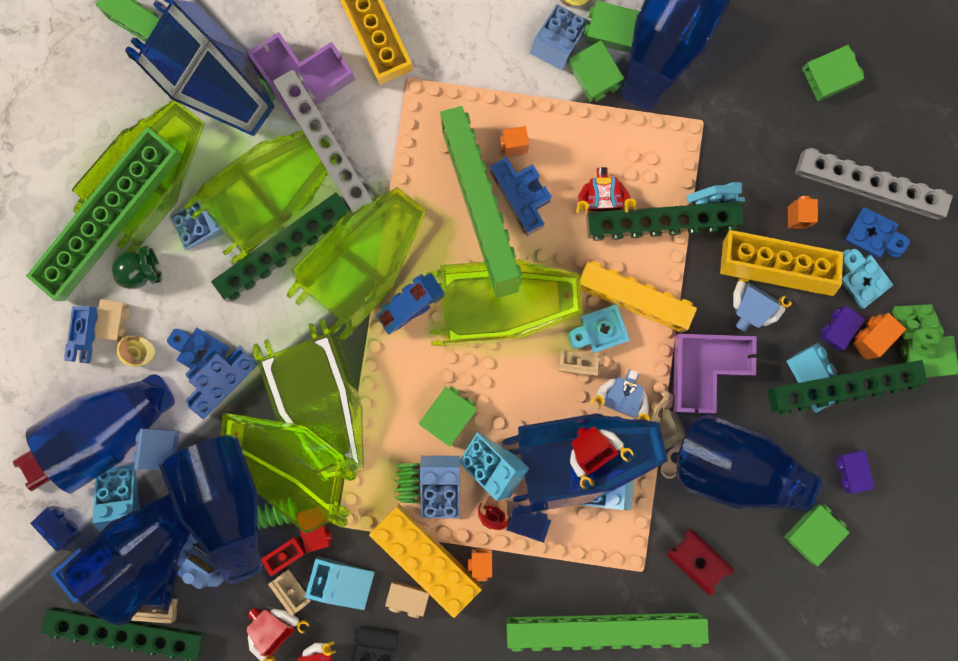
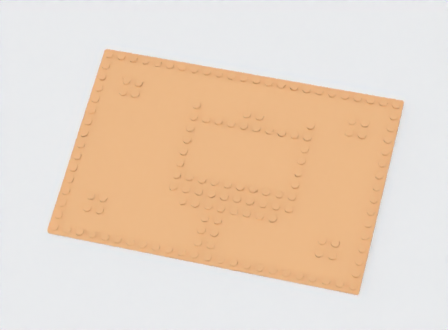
[338,78,704,572]

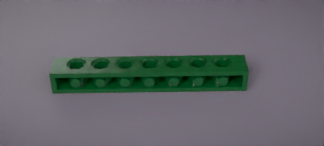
[211,192,351,302]
[586,201,743,241]
[767,360,928,415]
[41,607,206,661]

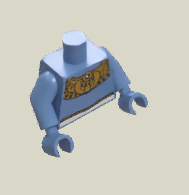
[176,529,240,589]

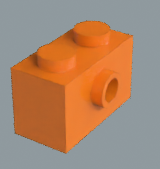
[499,126,529,157]
[788,196,818,229]
[468,549,492,581]

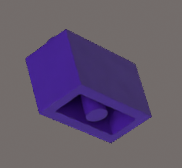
[819,306,865,351]
[836,450,875,494]

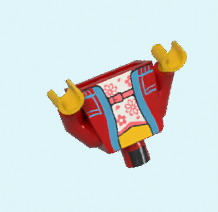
[576,167,636,214]

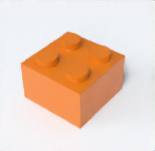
[850,313,906,360]

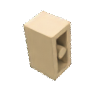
[95,299,130,342]
[385,580,429,618]

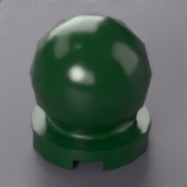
[111,246,162,290]

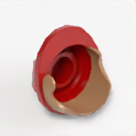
[478,496,510,530]

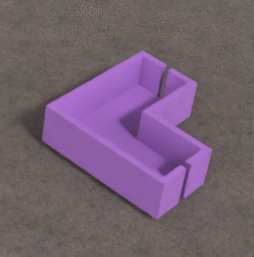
[247,32,355,120]
[673,334,757,413]

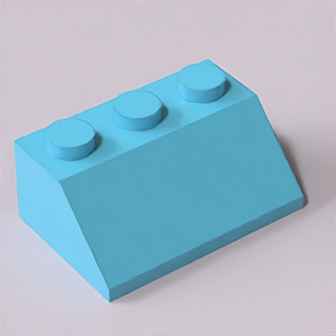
[787,343,846,413]

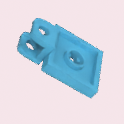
[686,182,745,205]
[842,249,893,309]
[567,304,630,353]

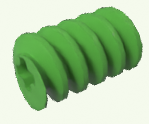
[394,463,420,503]
[255,499,298,530]

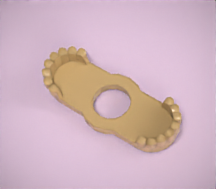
[641,391,674,427]
[660,437,693,479]

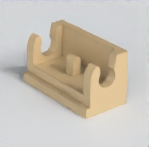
[558,350,599,376]
[268,569,312,616]
[132,596,178,623]

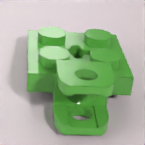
[892,304,944,356]

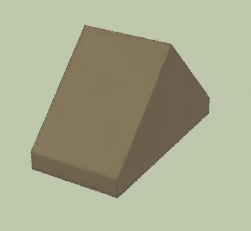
[658,409,688,450]

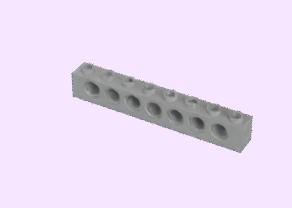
[273,69,375,216]
[795,148,953,220]

